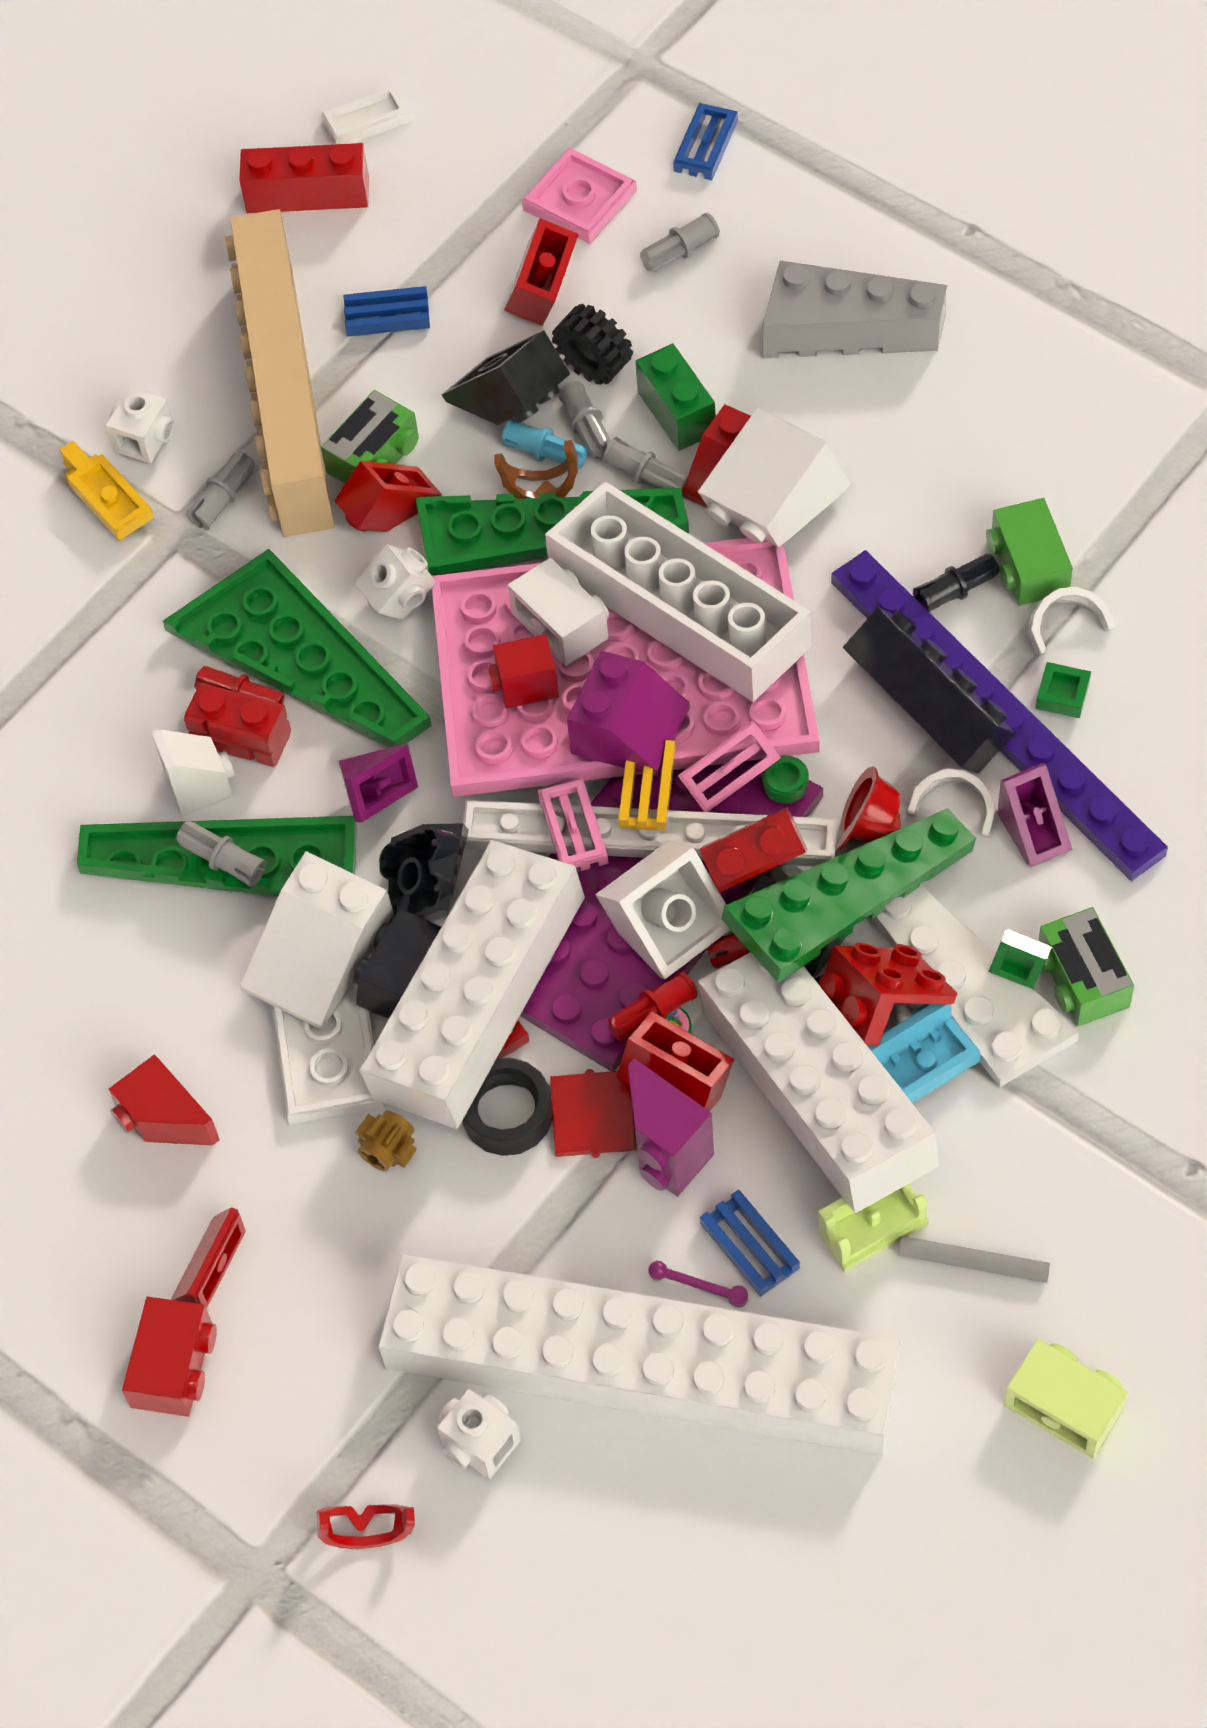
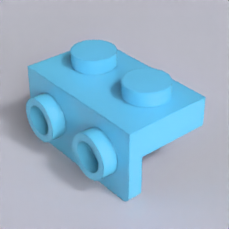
[867,1004,981,1103]

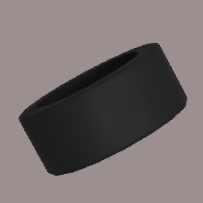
[462,1058,553,1156]

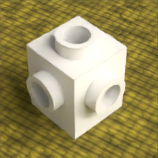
[105,387,175,464]
[354,544,436,620]
[437,1388,521,1480]

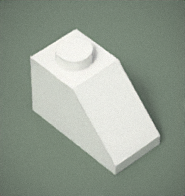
[151,729,235,815]

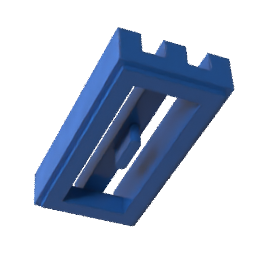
[673,103,738,180]
[343,286,430,337]
[700,1189,800,1297]

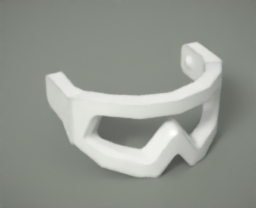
[1026,587,1115,656]
[907,769,997,838]

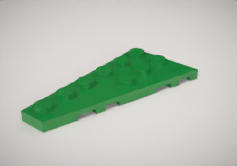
[163,549,432,748]

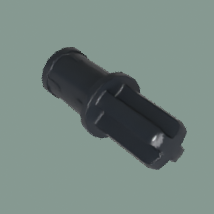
[913,553,1000,612]

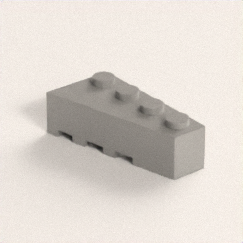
[762,261,947,358]

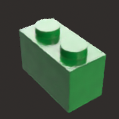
[635,343,716,451]

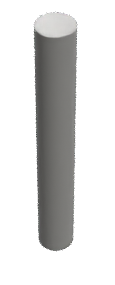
[898,1236,1050,1283]

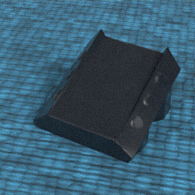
[379,823,469,924]

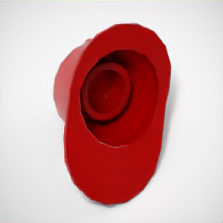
[837,766,901,850]

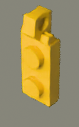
[59,441,154,541]

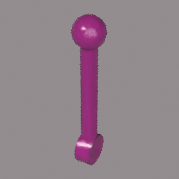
[648,1260,748,1308]

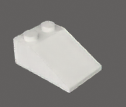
[240,852,394,1030]

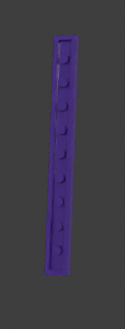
[831,550,1168,882]

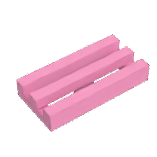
[678,721,781,812]
[538,778,608,871]

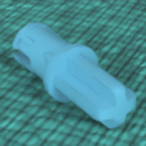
[502,419,588,469]

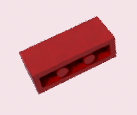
[239,143,369,213]

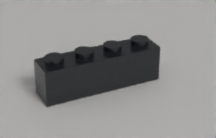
[842,607,1015,774]

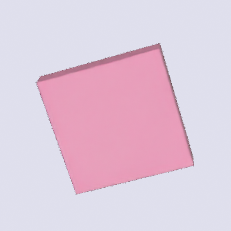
[522,147,637,244]

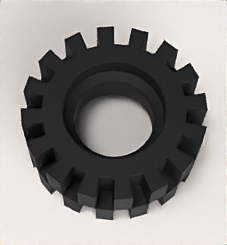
[552,304,633,385]

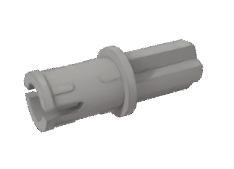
[640,212,720,271]
[558,381,611,459]
[602,437,687,492]
[186,451,255,530]
[176,821,267,887]

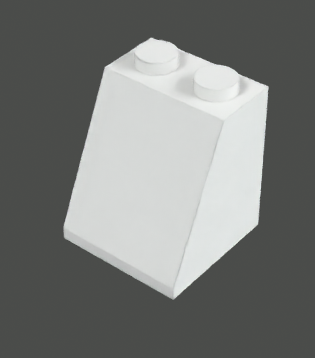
[698,407,851,547]

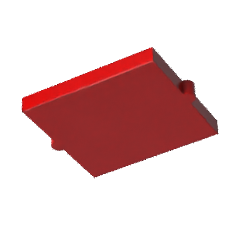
[550,1069,636,1158]

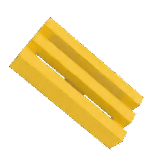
[618,740,676,831]

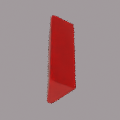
[171,1207,246,1309]

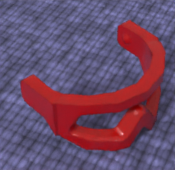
[316,1504,415,1549]

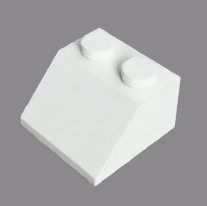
[595,841,731,979]

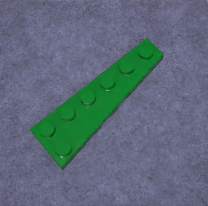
[416,488,689,576]
[721,808,976,982]
[77,816,357,896]

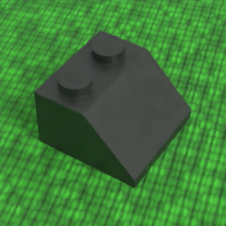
[442,330,570,425]

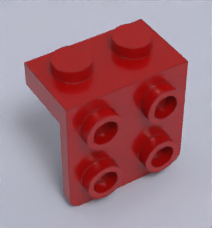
[819,943,957,1045]

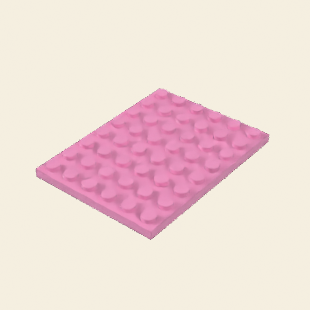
[432,538,820,797]

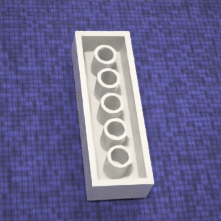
[545,481,812,702]
[360,840,585,1129]
[698,952,940,1214]

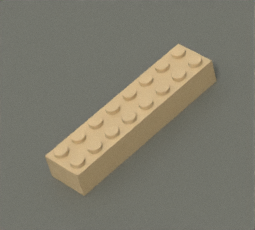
[225,209,335,537]

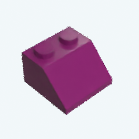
[567,651,690,777]
[628,1058,714,1197]

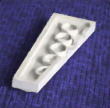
[872,884,1079,1088]

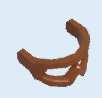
[494,440,578,499]

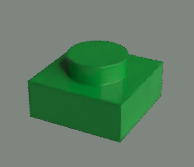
[1035,662,1091,718]
[988,929,1051,989]

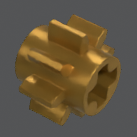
[355,1110,417,1172]

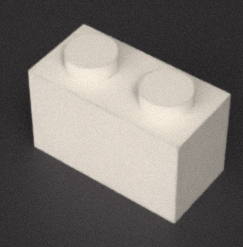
[508,557,609,666]

